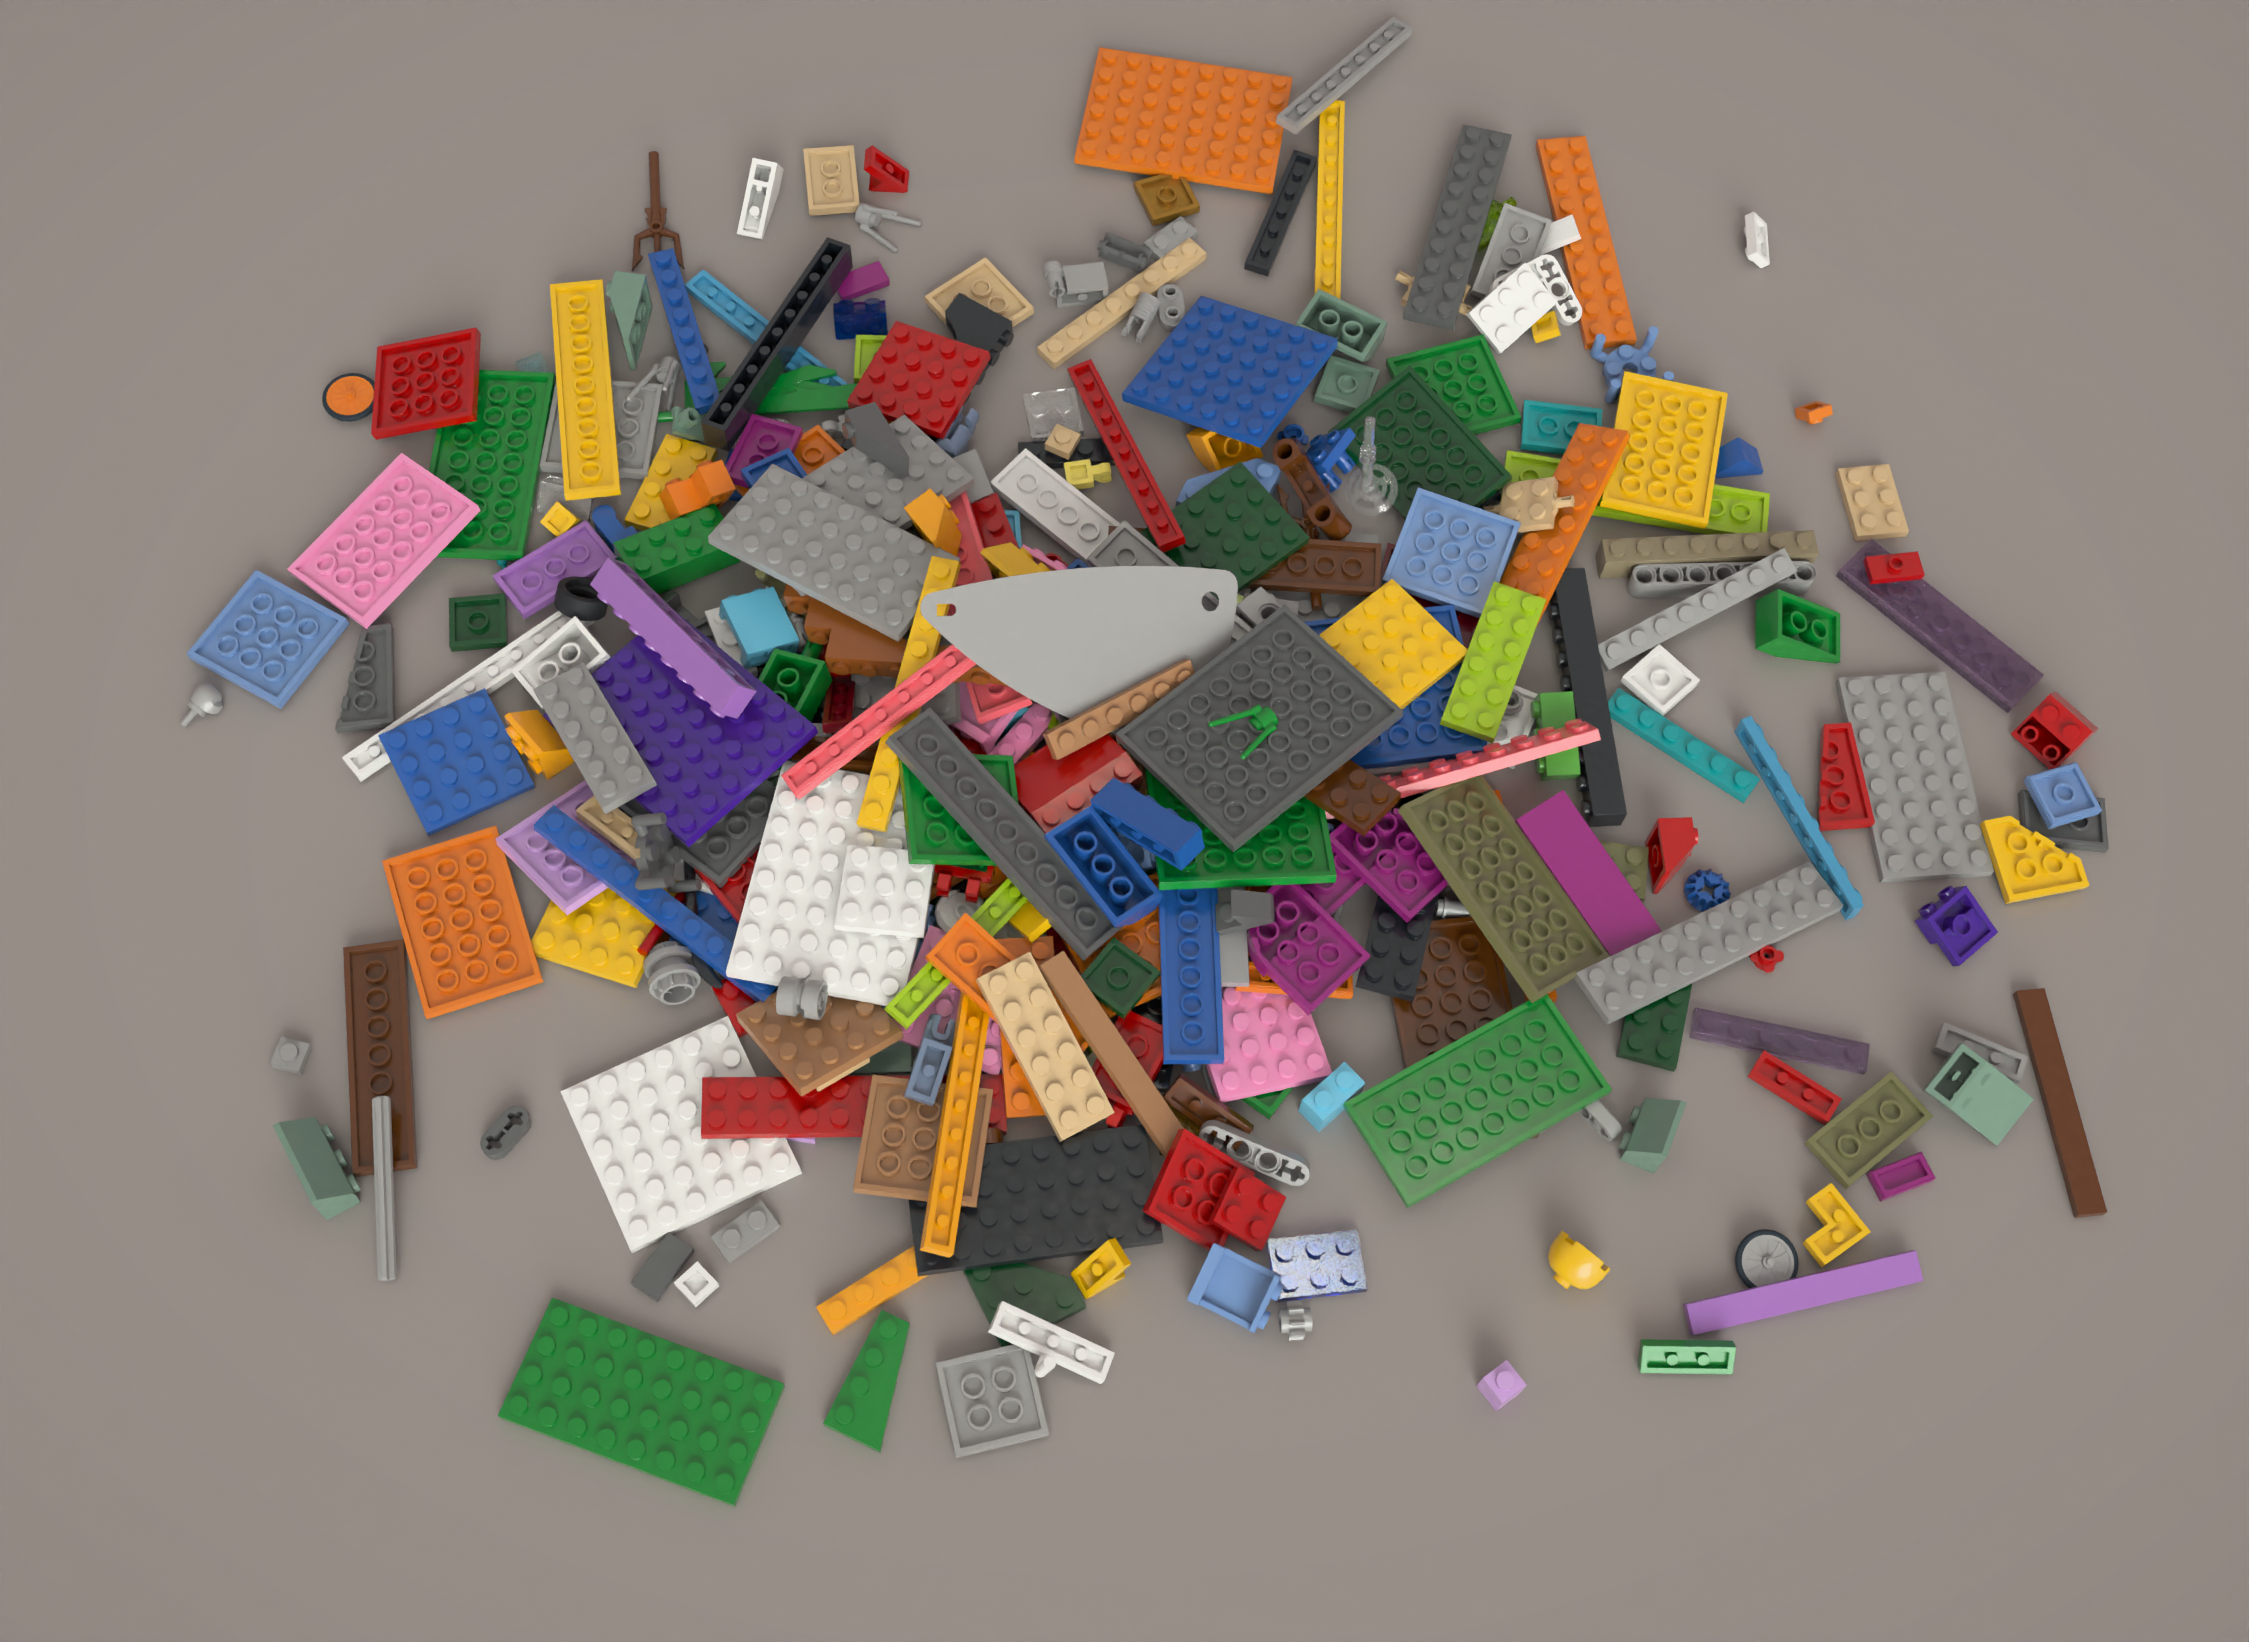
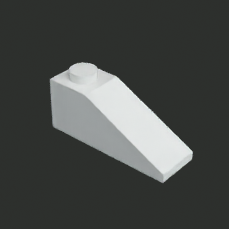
[737,158,784,240]

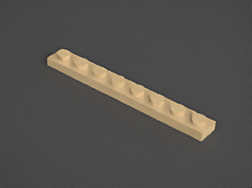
[1037,237,1207,369]

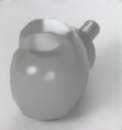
[180,683,223,727]

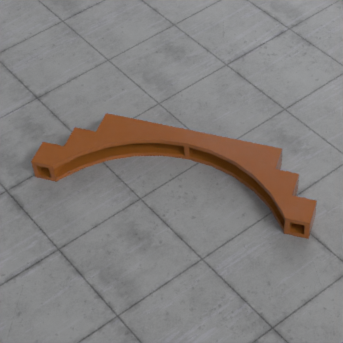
[783,584,1009,687]

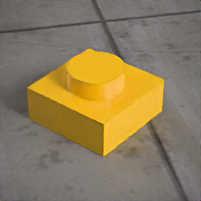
[1531,310,1561,343]
[540,501,580,537]

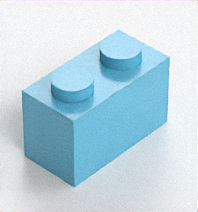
[1298,1062,1365,1132]

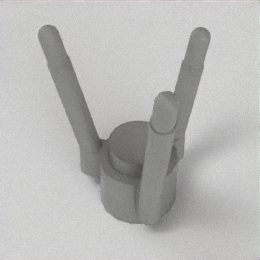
[855,203,922,252]
[626,356,681,411]

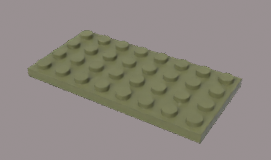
[1398,775,1610,1003]

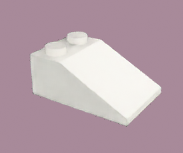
[511,616,612,711]

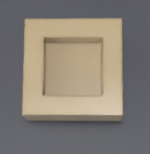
[1045,424,1081,460]

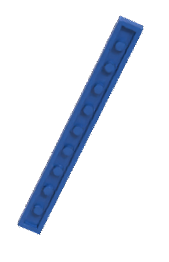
[534,805,778,1002]

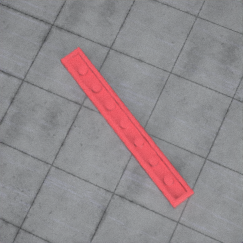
[781,644,976,800]

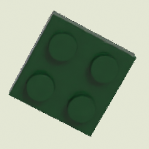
[449,593,508,652]
[1081,937,1161,1019]

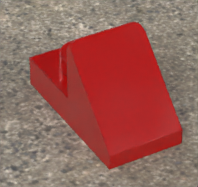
[864,145,909,193]

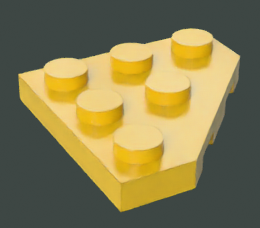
[1980,816,2089,904]

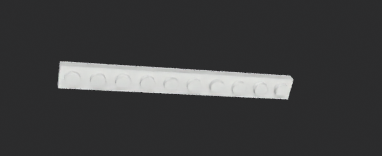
[342,611,595,782]

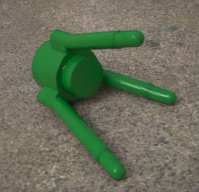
[1208,704,1278,759]

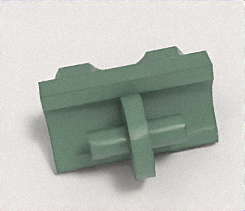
[671,406,706,442]

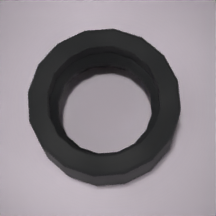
[554,576,608,621]

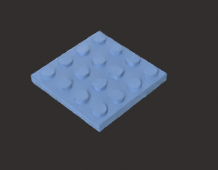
[1382,487,1521,618]
[186,570,349,709]

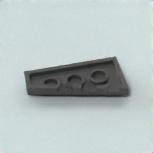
[335,623,395,733]

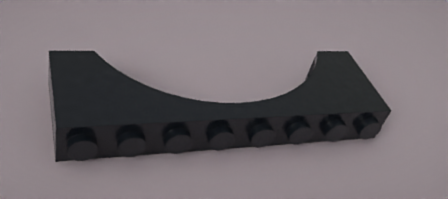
[841,293,1014,451]

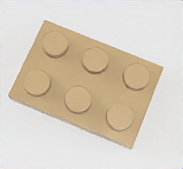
[803,145,860,216]
[1835,464,1909,541]

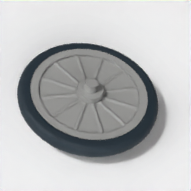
[1735,1229,1799,1288]

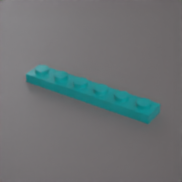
[1608,688,1760,804]

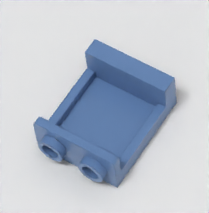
[1187,1242,1285,1333]

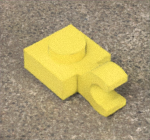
[1064,459,1112,490]

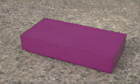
[836,261,890,303]
[1866,1151,1936,1202]

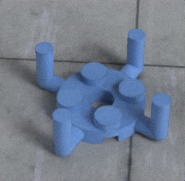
[1590,326,1674,404]

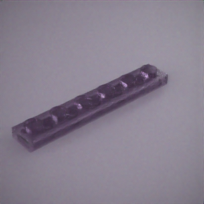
[1690,1007,1870,1075]

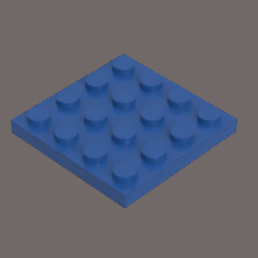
[378,688,535,836]

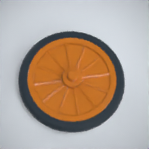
[322,373,375,422]

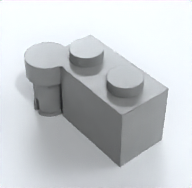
[1042,261,1108,308]

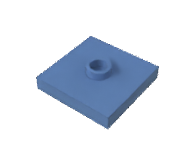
[2023,762,2102,829]

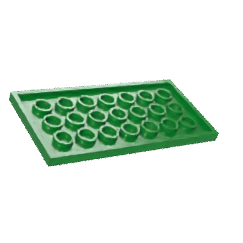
[429,370,556,561]
[1343,994,1612,1208]
[498,1298,785,1507]

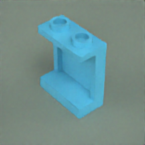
[719,587,799,669]

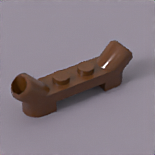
[1272,438,1352,541]

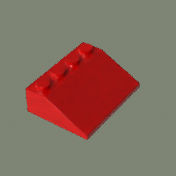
[1014,734,1143,834]

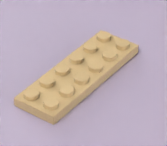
[975,952,1115,1142]

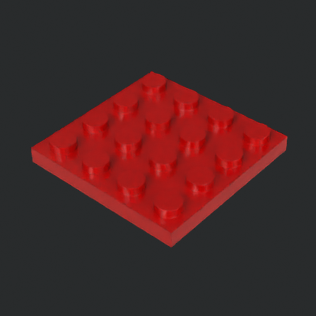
[847,321,991,439]
[371,327,481,440]

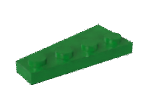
[823,1310,910,1453]

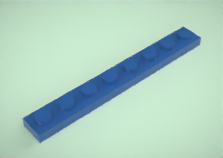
[648,248,719,415]

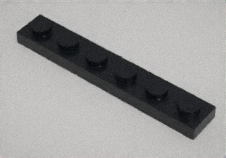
[1244,150,1318,277]

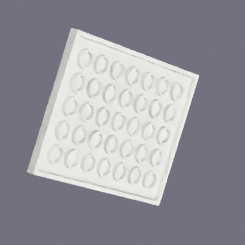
[726,760,935,1006]

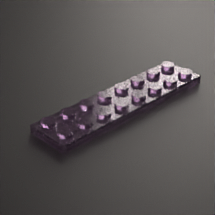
[1836,539,2044,713]

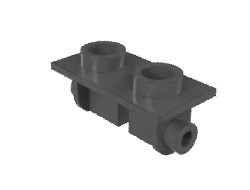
[1097,232,1153,273]

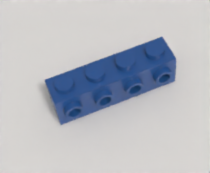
[1090,778,1205,871]

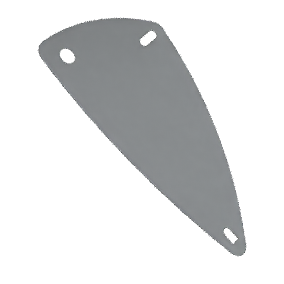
[920,566,1238,735]

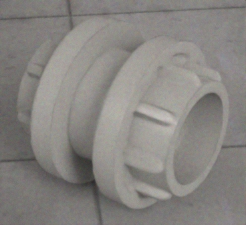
[643,941,701,1005]

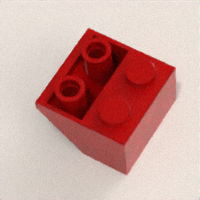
[2011,692,2098,769]

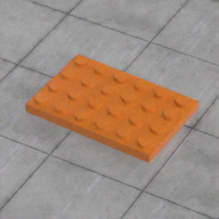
[382,826,544,1020]

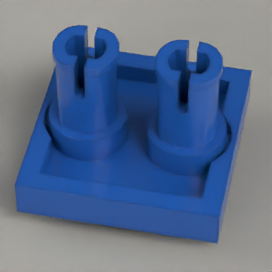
[1306,427,1356,493]

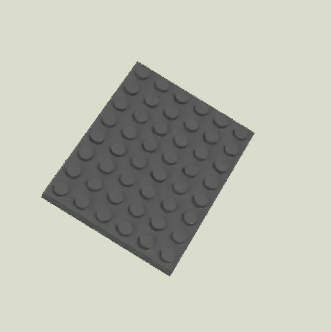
[1116,605,1403,852]

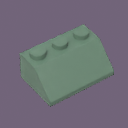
[1294,289,1387,362]
[273,1117,361,1220]

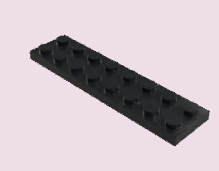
[1355,793,1438,1002]

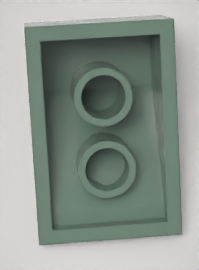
[606,271,653,371]

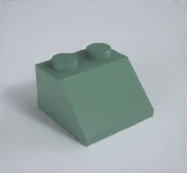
[1619,1098,1686,1174]

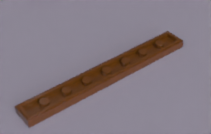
[2013,988,2107,1218]

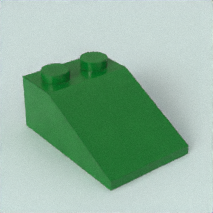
[1755,589,1840,664]

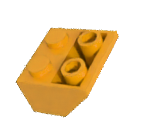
[504,709,575,780]

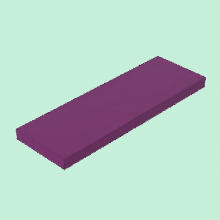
[1515,790,1662,956]

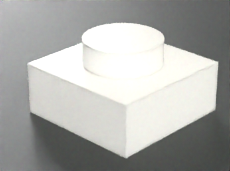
[674,1261,719,1307]

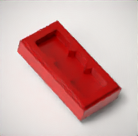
[1863,551,1925,584]

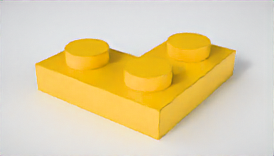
[1802,1183,1871,1268]

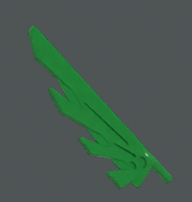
[658,362,858,423]

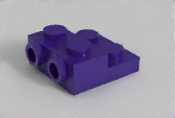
[1915,886,1998,967]

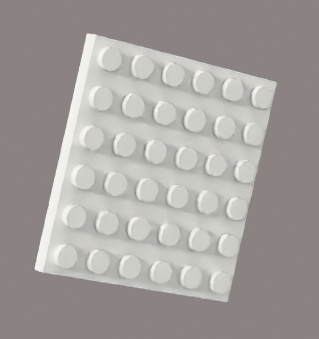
[560,1016,802,1253]

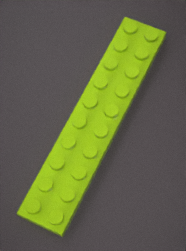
[1500,450,1770,535]

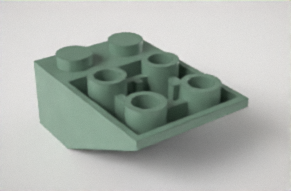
[1922,1043,2034,1146]

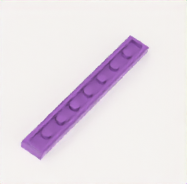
[1683,1250,1923,1335]

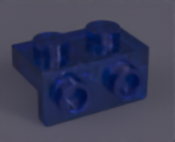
[833,298,888,340]

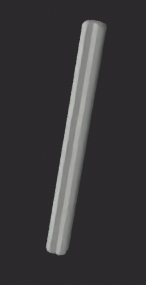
[372,1096,397,1281]

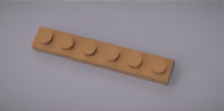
[1043,659,1195,760]

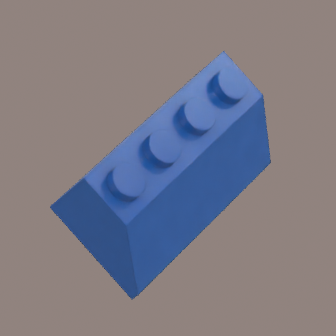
[1044,805,1162,928]

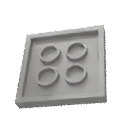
[936,1344,1049,1458]

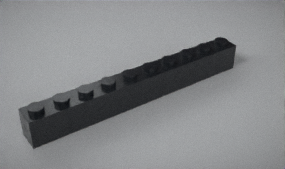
[701,237,853,452]
[1549,568,1627,827]

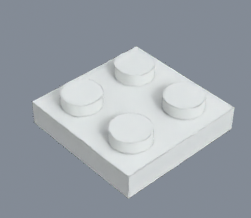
[1620,644,1700,716]

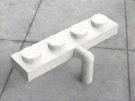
[988,1301,1115,1384]

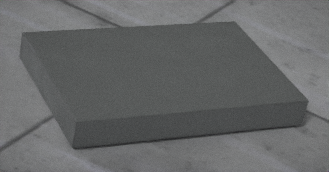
[2018,790,2109,853]

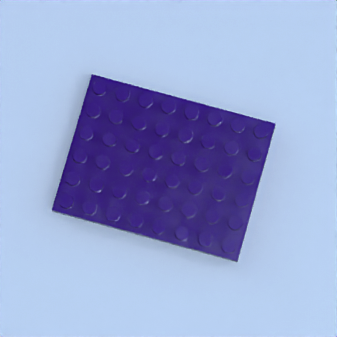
[543,611,818,847]

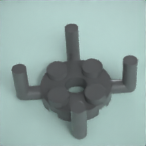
[631,812,702,893]

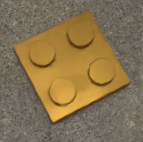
[1134,173,1200,226]

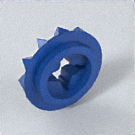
[1684,869,1731,912]

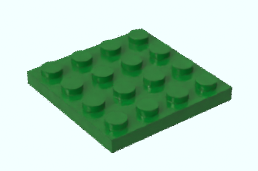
[1385,334,1522,435]
[898,754,1019,866]

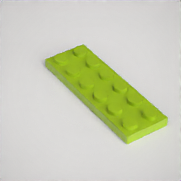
[1440,581,1546,743]

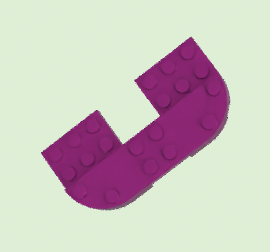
[1247,808,1448,1016]

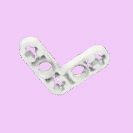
[1489,254,1582,326]

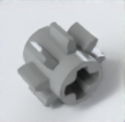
[1278,1300,1312,1341]

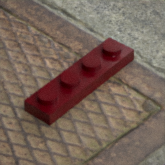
[822,676,856,735]

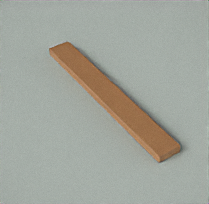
[1038,951,1184,1158]

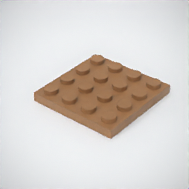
[736,992,904,1097]
[853,1075,993,1208]

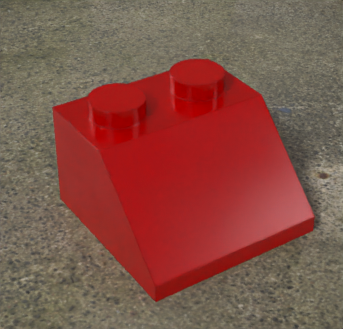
[1645,817,1699,894]

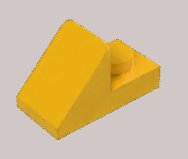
[1070,1238,1131,1299]

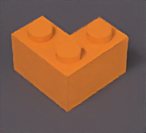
[659,460,736,520]

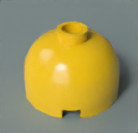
[1548,1231,1611,1289]

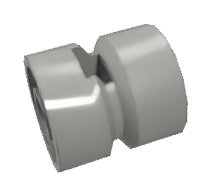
[776,976,828,1020]

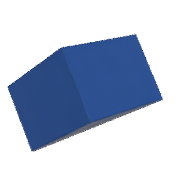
[1715,437,1763,479]

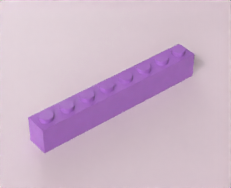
[590,557,756,719]

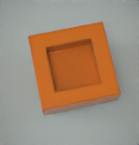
[1794,401,1833,424]

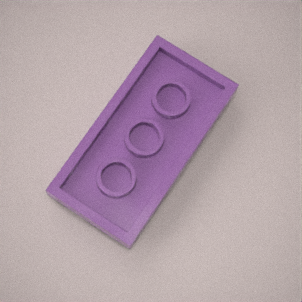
[493,520,616,620]

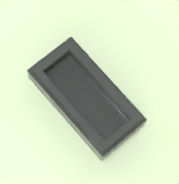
[631,1232,694,1302]

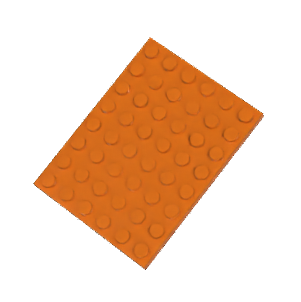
[1074,47,1293,194]

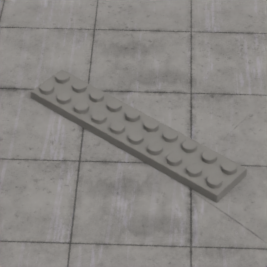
[1574,861,1844,1025]

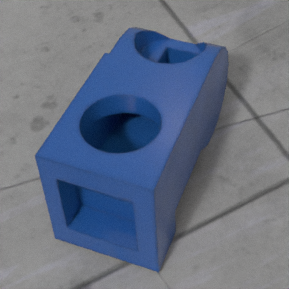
[592,505,638,555]

